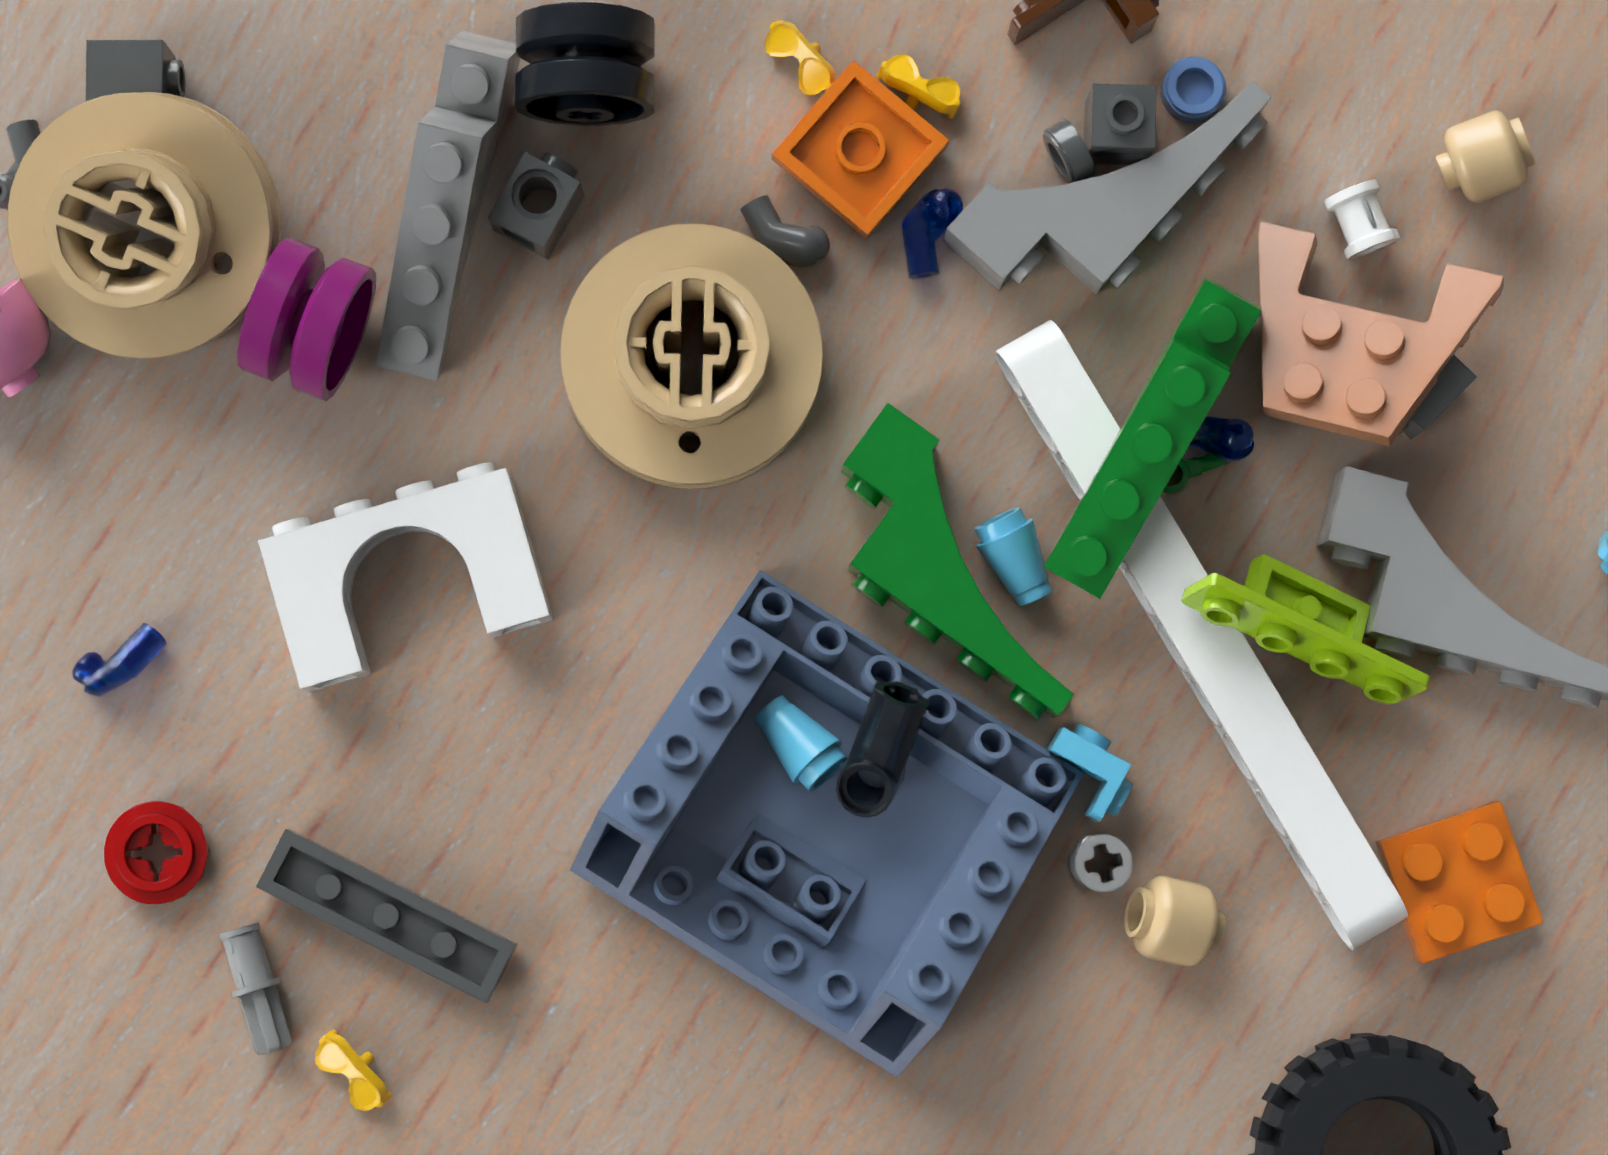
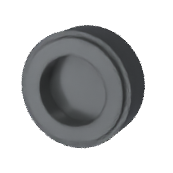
[1043,119,1095,183]

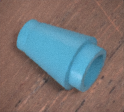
[974,507,1052,606]
[755,695,847,792]

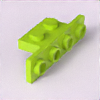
[1181,554,1430,704]

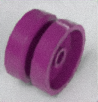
[237,237,376,401]

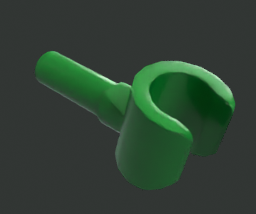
[1162,446,1240,495]

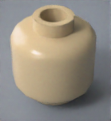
[1435,110,1536,203]
[1124,876,1226,966]

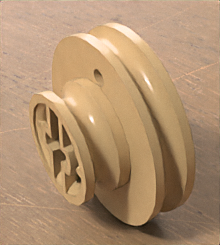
[7,92,282,359]
[560,223,823,490]

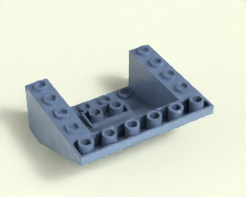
[570,570,1084,1077]

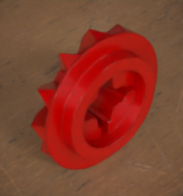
[104,801,210,904]

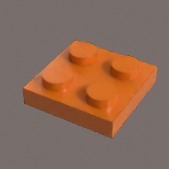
[772,60,949,239]
[1375,801,1544,964]

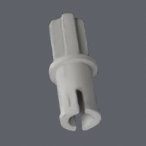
[219,923,292,1055]

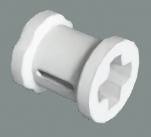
[1324,179,1400,260]

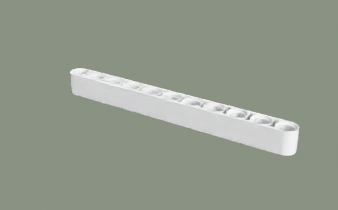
[995,320,1408,951]

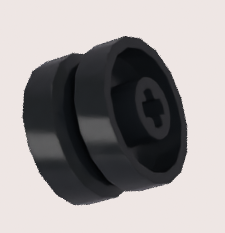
[515,2,655,126]

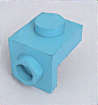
[1047,723,1133,822]

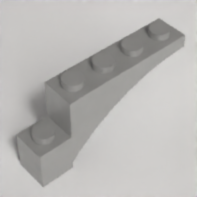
[376,30,520,381]
[943,81,1272,295]
[1317,466,1608,708]

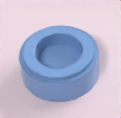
[1161,57,1226,123]

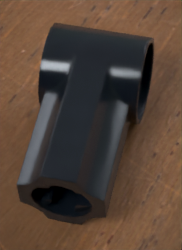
[836,680,930,818]

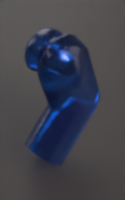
[901,188,963,279]
[1189,416,1254,462]
[72,623,167,697]

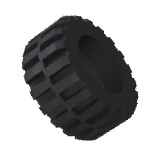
[1248,1033,1511,1155]

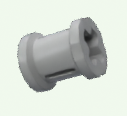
[1069,834,1133,892]

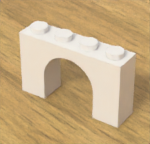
[258,462,554,692]

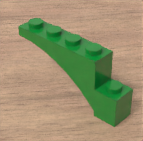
[1044,276,1262,599]
[841,402,1074,720]

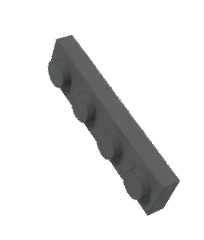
[256,829,518,1003]

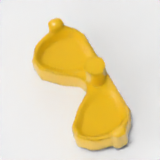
[765,20,836,95]
[876,54,961,119]
[315,1029,392,1111]

